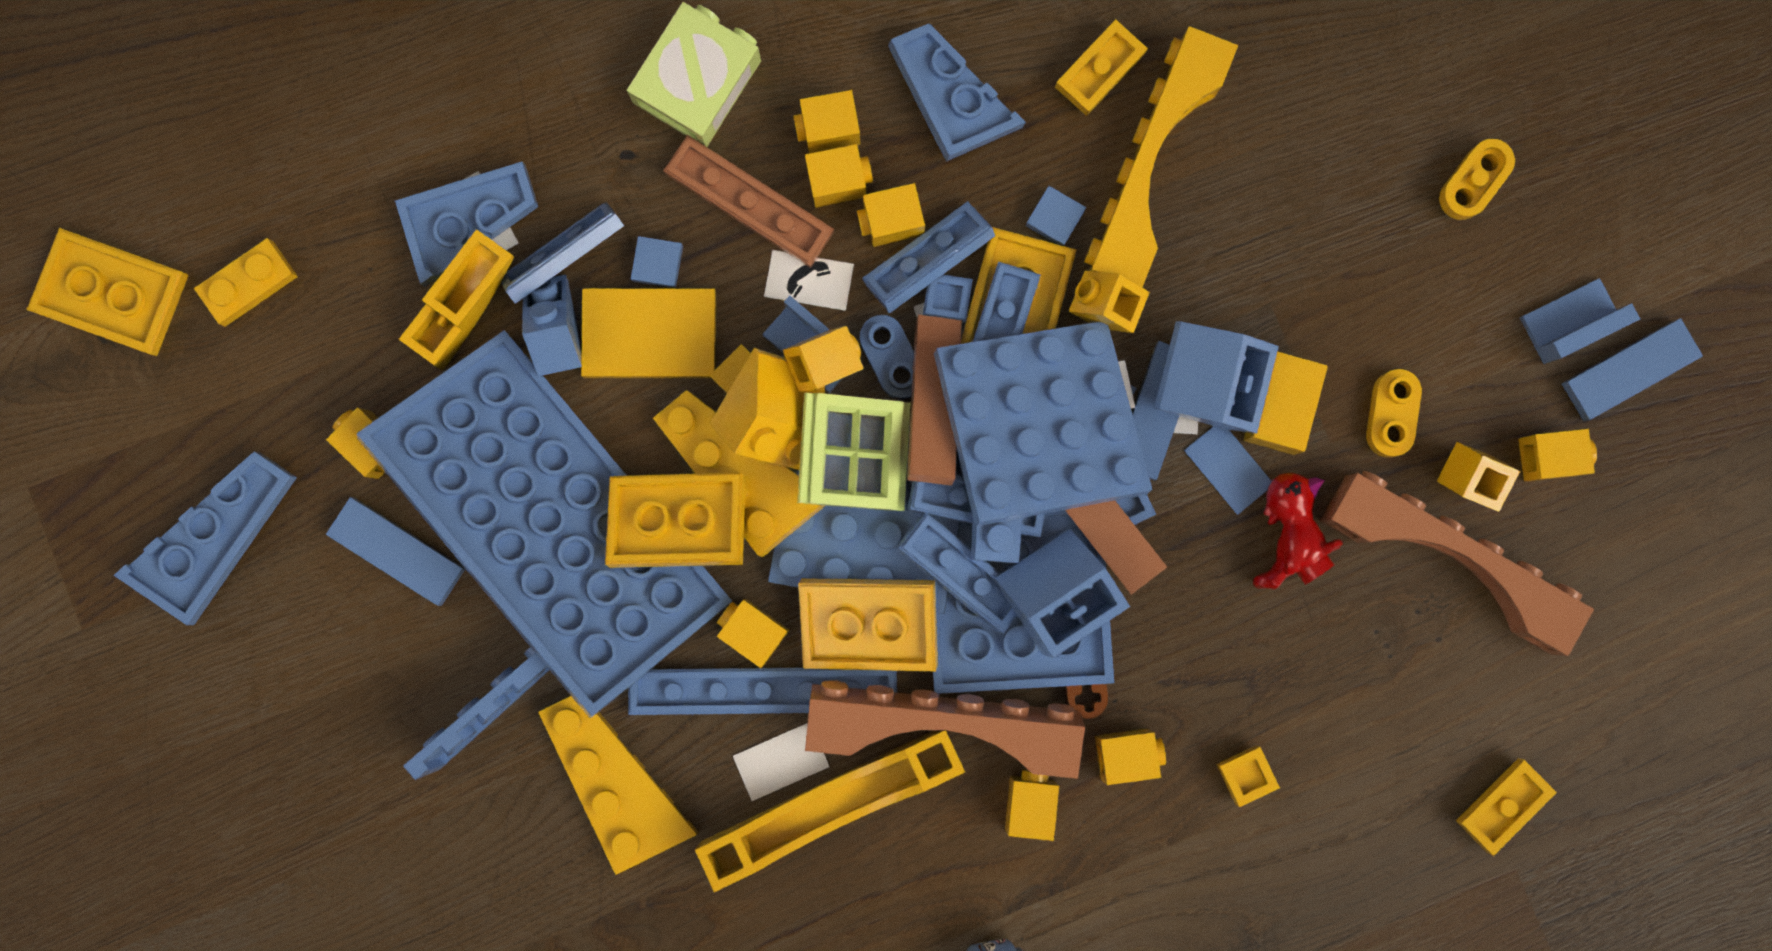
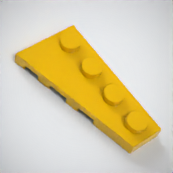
[653,390,825,557]
[538,696,699,875]

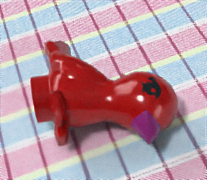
[1253,472,1343,590]

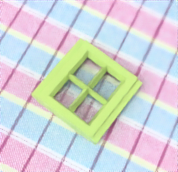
[797,392,911,511]

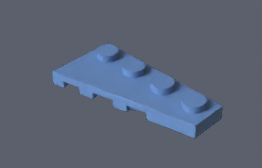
[114,451,297,625]
[403,647,549,780]

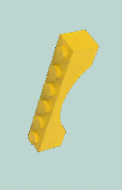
[1084,26,1238,287]
[695,730,965,892]

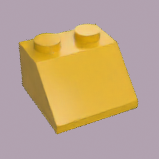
[710,348,825,470]

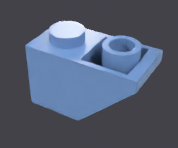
[522,274,582,376]

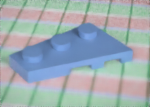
[888,23,1026,162]
[395,162,538,287]

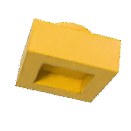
[1216,745,1280,807]

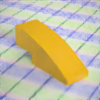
[399,229,514,371]

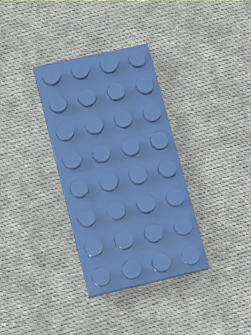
[356,330,732,719]

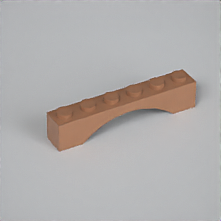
[1320,471,1594,656]
[805,680,1085,779]

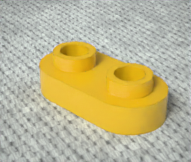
[1439,139,1515,220]
[1366,369,1422,458]

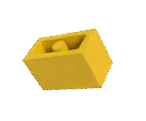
[1243,351,1328,455]

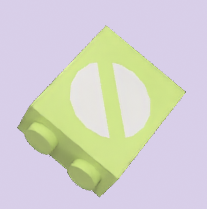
[626,2,761,147]

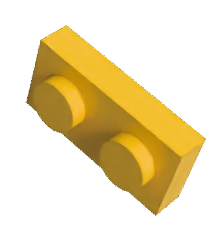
[1055,19,1148,116]
[194,238,298,327]
[1456,758,1557,856]

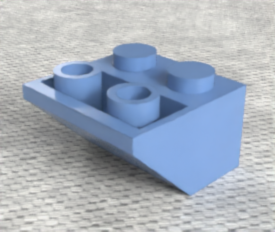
[1154,321,1279,433]
[994,529,1130,658]

